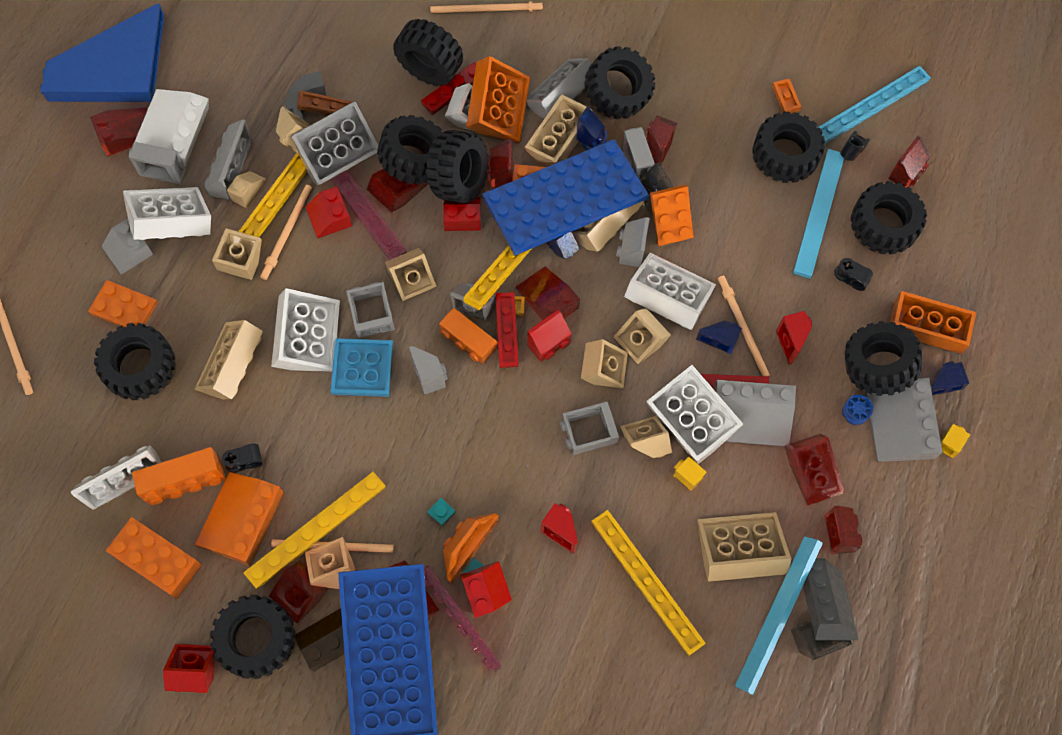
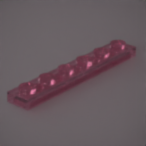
[332,171,407,260]
[424,565,502,672]

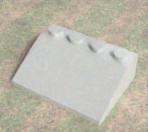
[132,89,209,167]
[123,187,211,240]
[624,253,716,330]
[271,288,340,372]
[646,365,743,464]
[71,445,162,510]

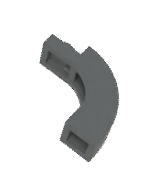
[285,71,326,120]

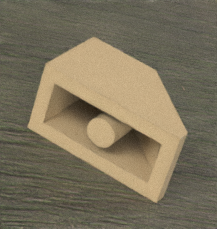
[227,171,266,208]

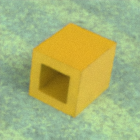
[940,424,970,458]
[673,456,707,491]

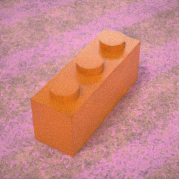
[439,308,497,364]

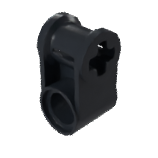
[840,131,870,161]
[834,258,873,291]
[222,443,263,473]

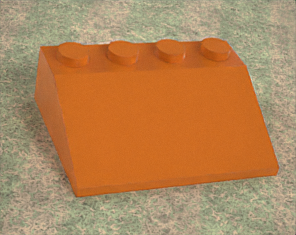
[466,56,530,143]
[195,472,284,567]

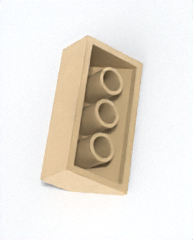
[525,94,592,167]
[567,201,644,252]
[195,320,263,400]

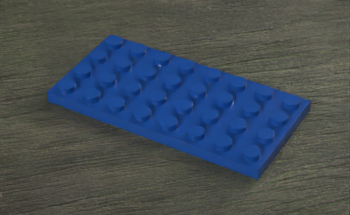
[483,139,649,256]
[338,564,438,735]

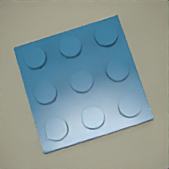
[330,338,393,397]

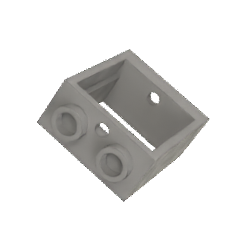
[622,127,655,184]
[129,142,186,185]
[347,282,395,339]
[560,402,619,455]

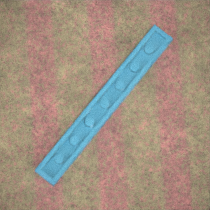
[817,66,931,145]
[793,149,844,279]
[735,536,822,695]

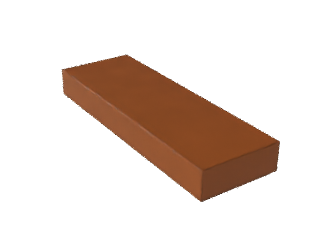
[297,90,352,115]

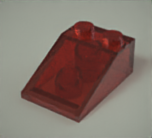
[90,107,148,156]
[366,169,428,213]
[516,267,580,320]
[784,434,845,505]

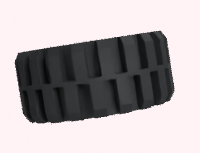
[393,19,463,86]
[584,46,655,119]
[752,112,825,183]
[377,115,443,185]
[426,130,489,203]
[851,181,927,255]
[845,321,922,396]
[94,323,176,400]
[210,595,295,679]

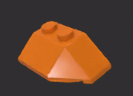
[443,513,499,585]

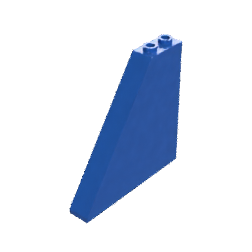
[40,4,164,102]

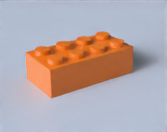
[890,291,976,354]
[132,447,226,505]
[106,517,202,599]

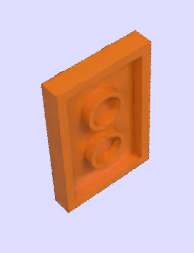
[650,184,694,246]
[88,280,158,327]

